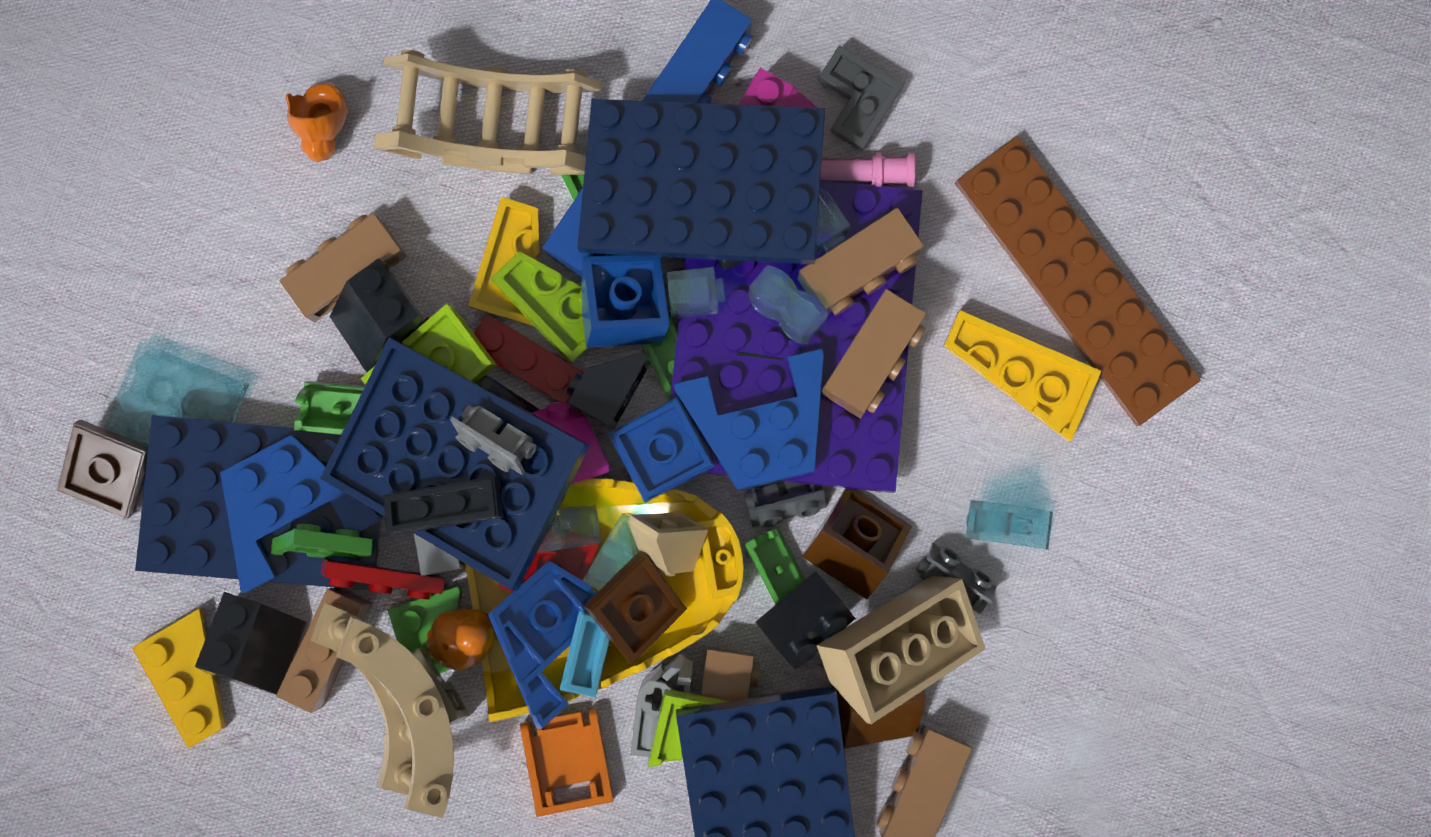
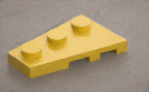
[468,196,539,328]
[132,608,226,749]

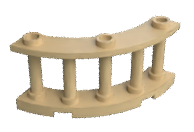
[374,50,603,175]
[310,602,454,818]

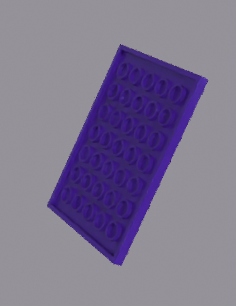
[670,181,923,493]

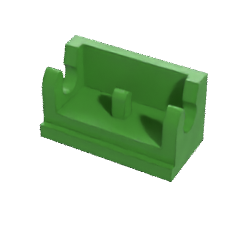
[294,381,365,434]
[744,526,805,605]

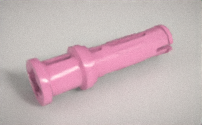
[820,152,915,187]

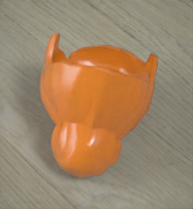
[286,83,348,162]
[426,608,495,671]

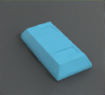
[560,611,610,697]

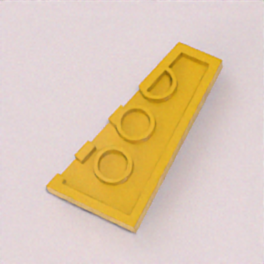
[943,310,1101,442]

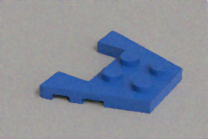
[674,349,824,491]
[220,435,382,594]
[488,561,597,730]

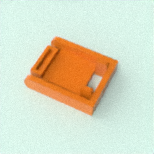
[520,708,614,817]

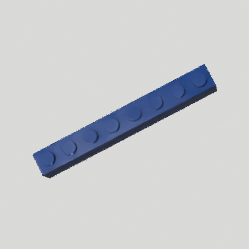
[543,0,754,278]

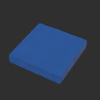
[608,397,715,504]

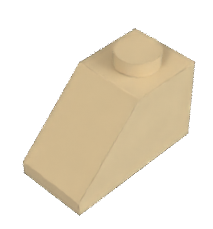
[628,512,709,576]

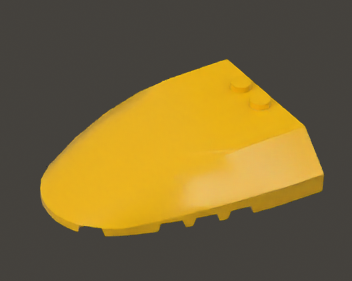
[465,478,744,722]

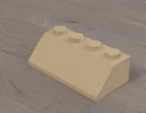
[817,576,986,724]

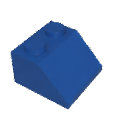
[582,255,670,347]

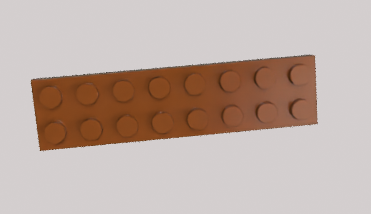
[955,136,1201,426]

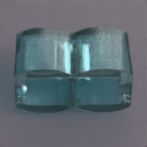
[748,265,828,345]

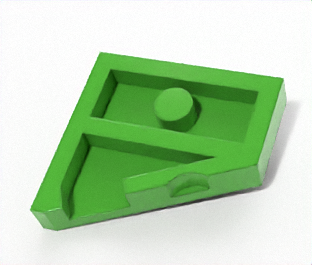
[270,524,373,560]
[387,586,462,674]

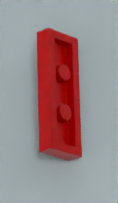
[474,314,584,403]
[320,558,445,600]

